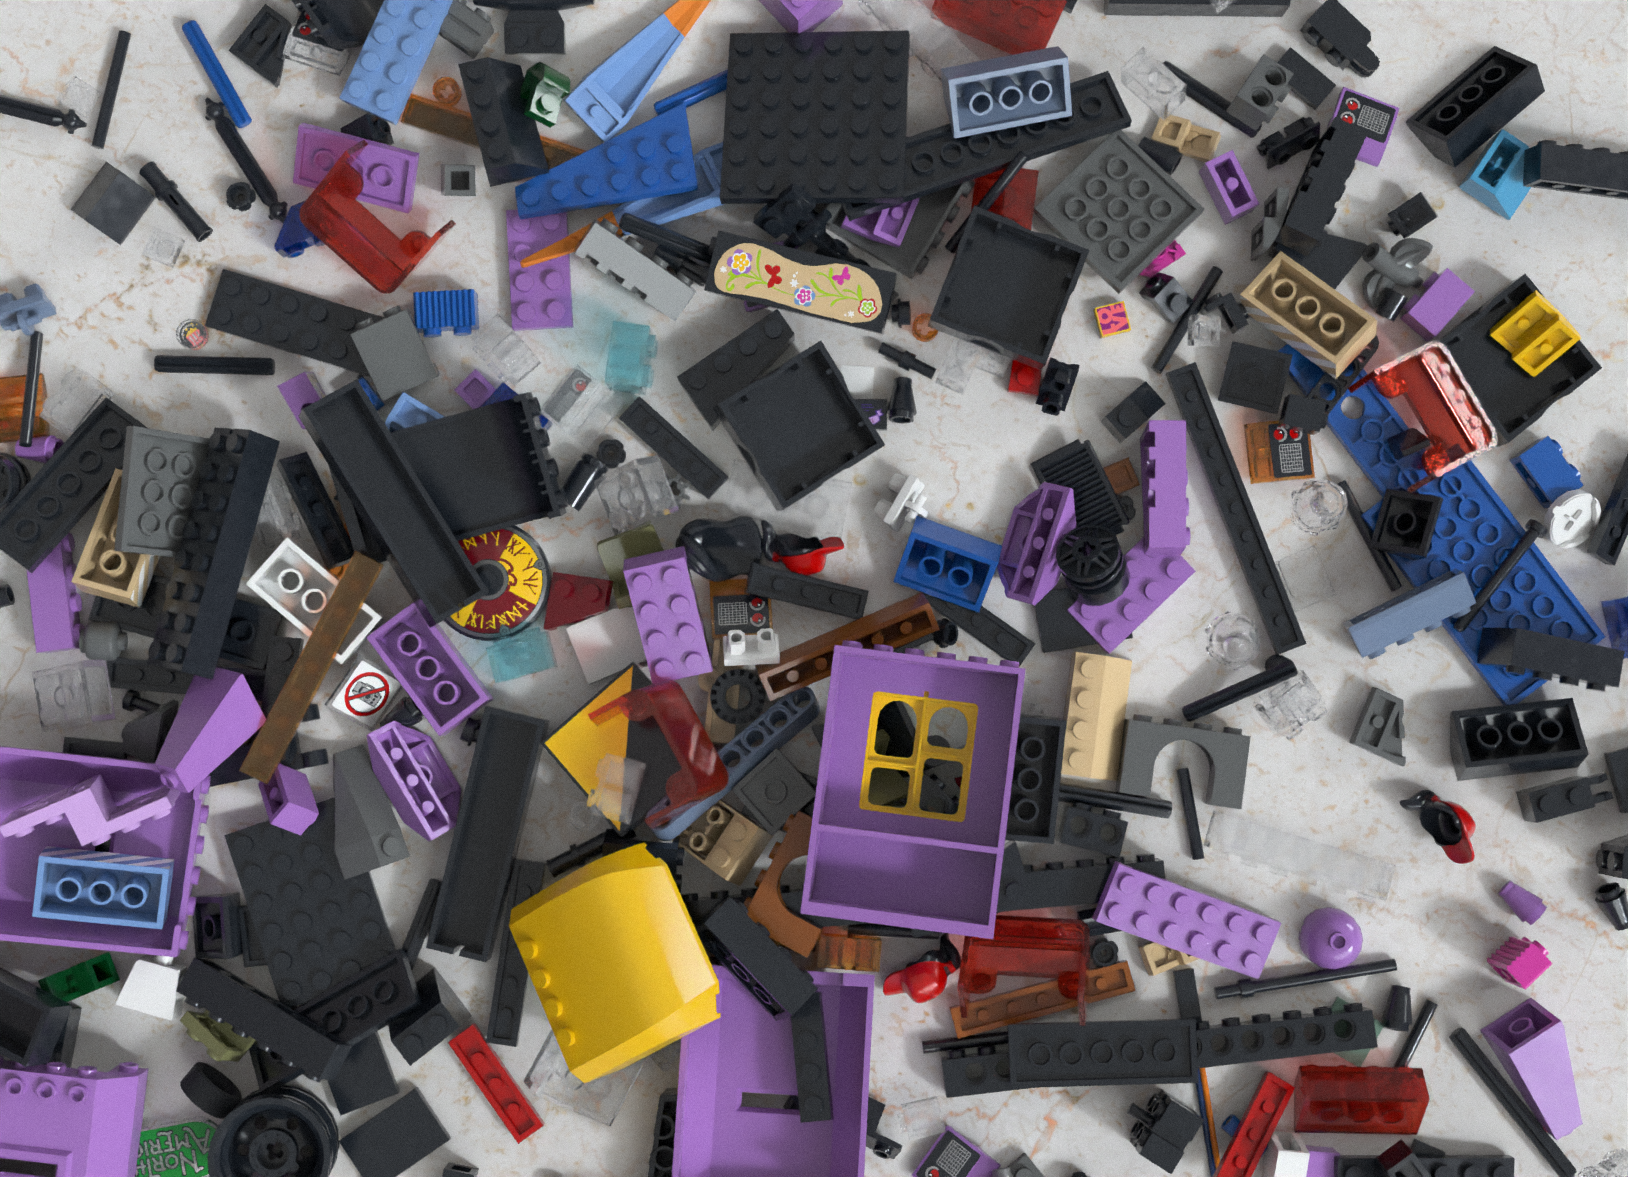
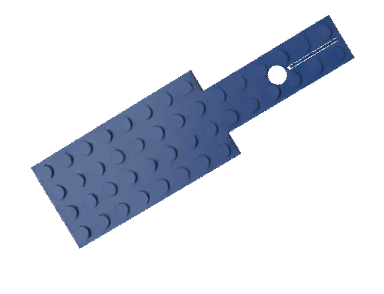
[1278,344,1606,705]

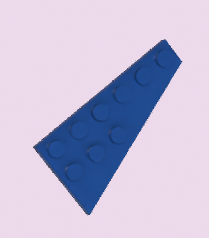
[515,102,699,220]

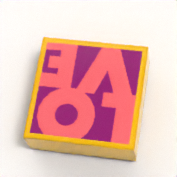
[1093,301,1131,339]

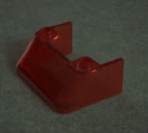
[299,140,456,294]
[1348,341,1498,493]
[588,680,729,829]
[957,915,1090,1026]

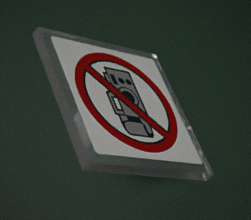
[324,654,403,732]

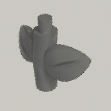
[1363,238,1433,309]

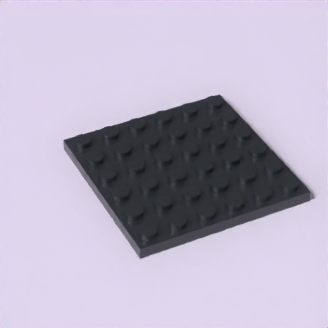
[720,30,910,204]

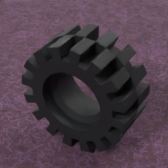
[710,669,765,724]

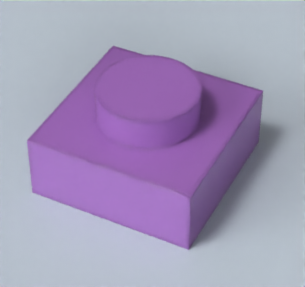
[454,369,498,409]

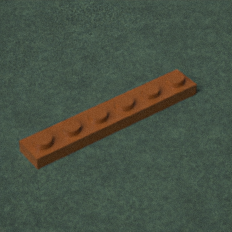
[949,960,1135,1039]

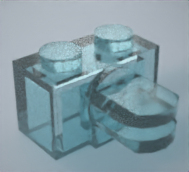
[486,627,558,683]

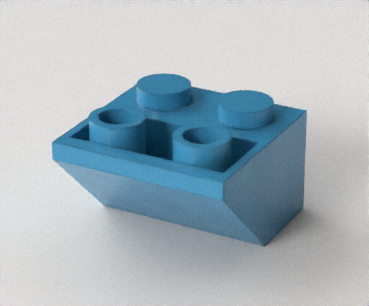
[1459,129,1531,220]

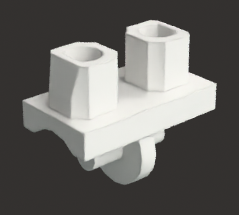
[874,473,928,532]
[723,628,780,672]

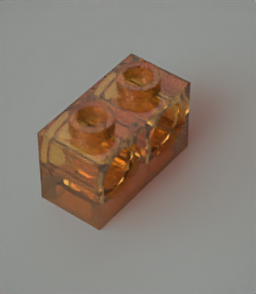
[817,932,882,972]

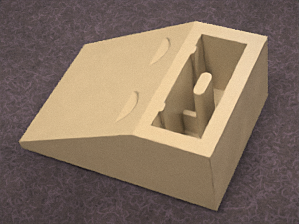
[662,798,774,886]

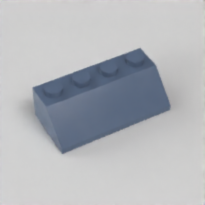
[940,46,1072,138]
[1343,568,1476,659]

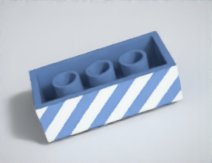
[32,846,174,929]

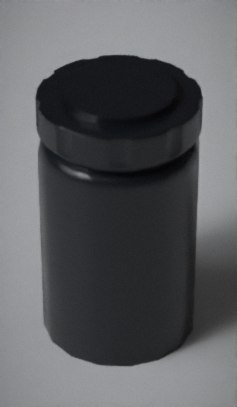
[559,453,609,511]

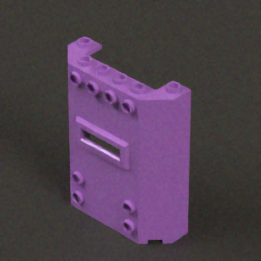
[0,745,211,957]
[672,965,875,1177]
[0,1055,148,1177]

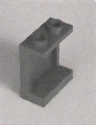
[350,305,440,401]

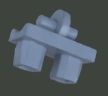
[0,283,57,336]

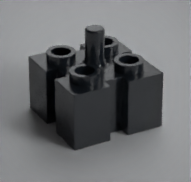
[1127,1089,1204,1174]

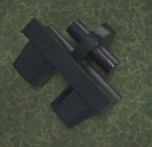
[1036,357,1080,416]

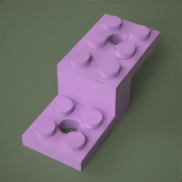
[0,774,180,846]

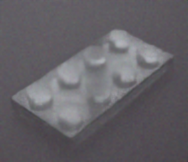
[722,459,852,539]

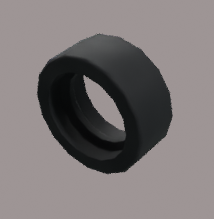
[180,1062,242,1119]

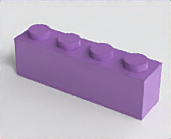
[27,532,85,653]

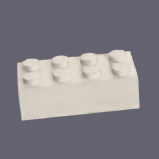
[246,537,385,664]

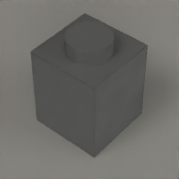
[441,164,476,196]

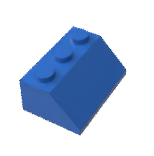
[893,516,1002,612]

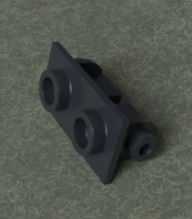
[1257,117,1320,170]

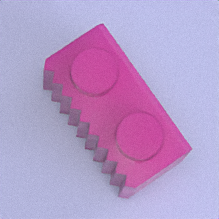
[1487,937,1552,990]

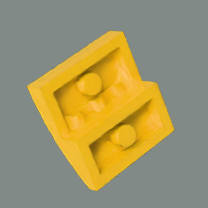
[1490,290,1581,377]

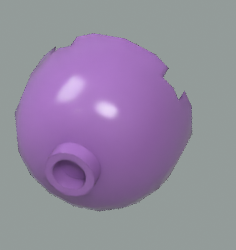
[1298,907,1363,969]

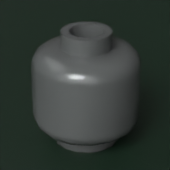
[79,621,128,661]

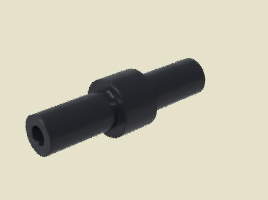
[878,342,936,379]

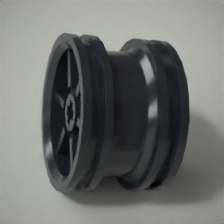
[207,1084,340,1177]

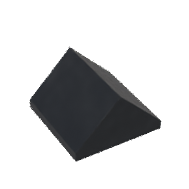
[71,162,156,245]
[1370,489,1443,561]
[193,892,243,959]

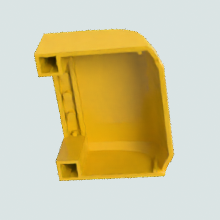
[509,843,721,1083]

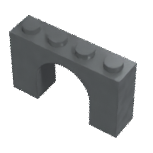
[1115,714,1251,809]

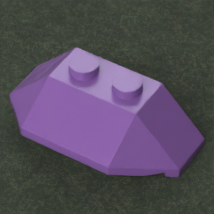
[997,482,1076,606]
[366,721,461,842]

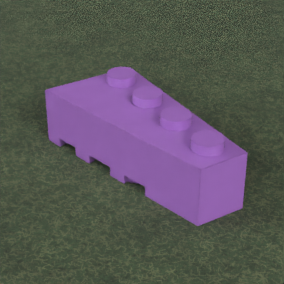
[1140,420,1191,555]

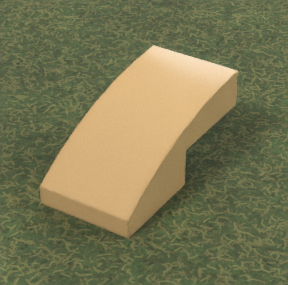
[1151,112,1221,163]
[1138,941,1200,976]

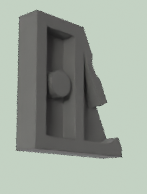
[1349,687,1406,767]

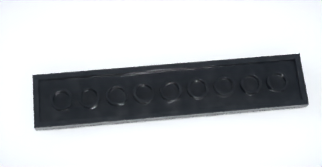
[842,71,1132,221]

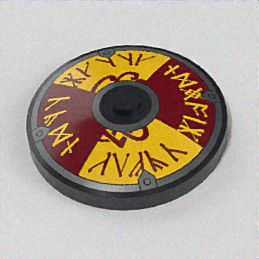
[444,526,552,641]

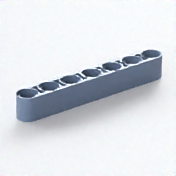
[646,686,820,841]

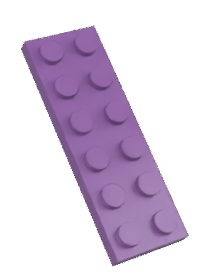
[1092,861,1281,979]

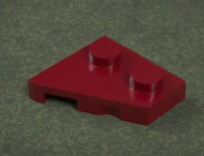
[543,572,613,631]

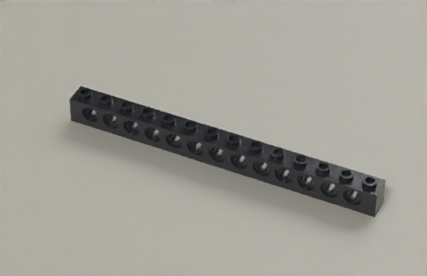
[941,1003,1378,1098]

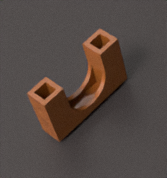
[744,811,823,958]

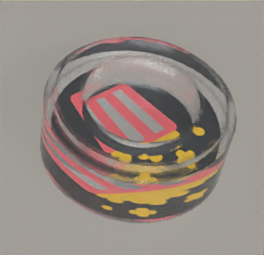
[176,319,209,350]

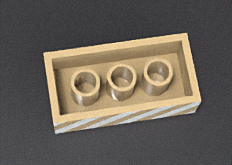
[1240,251,1377,379]
[71,468,160,608]

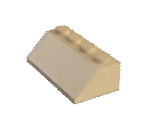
[1061,652,1132,781]

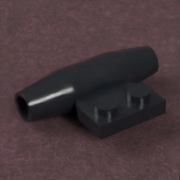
[473,0,595,55]

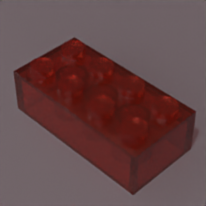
[930,0,1067,55]

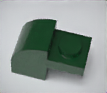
[520,62,570,128]
[38,952,120,1002]

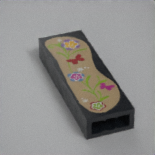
[701,230,898,335]

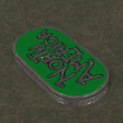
[135,1116,219,1177]

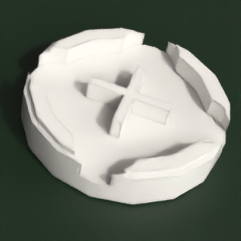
[1543,489,1601,548]

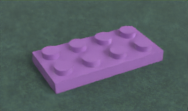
[293,123,419,213]
[506,210,574,331]
[1067,536,1196,655]

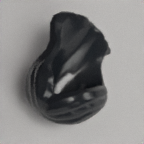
[675,516,762,582]

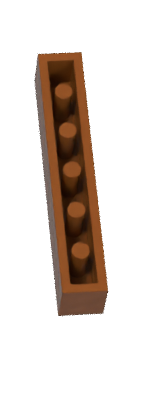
[755,592,940,701]

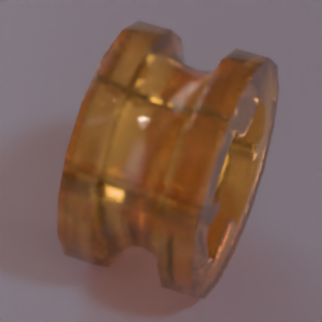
[433,77,462,107]
[912,313,938,342]

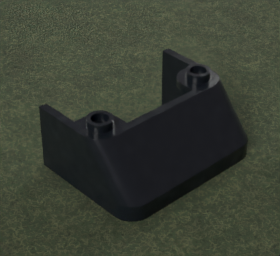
[876,633,966,778]

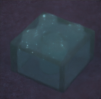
[605,321,658,395]

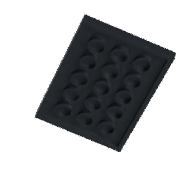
[224,797,396,1008]

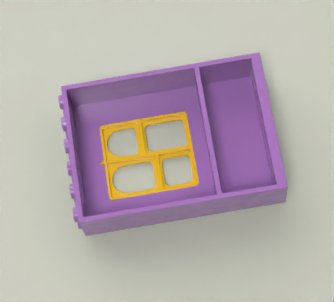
[800,640,1026,939]

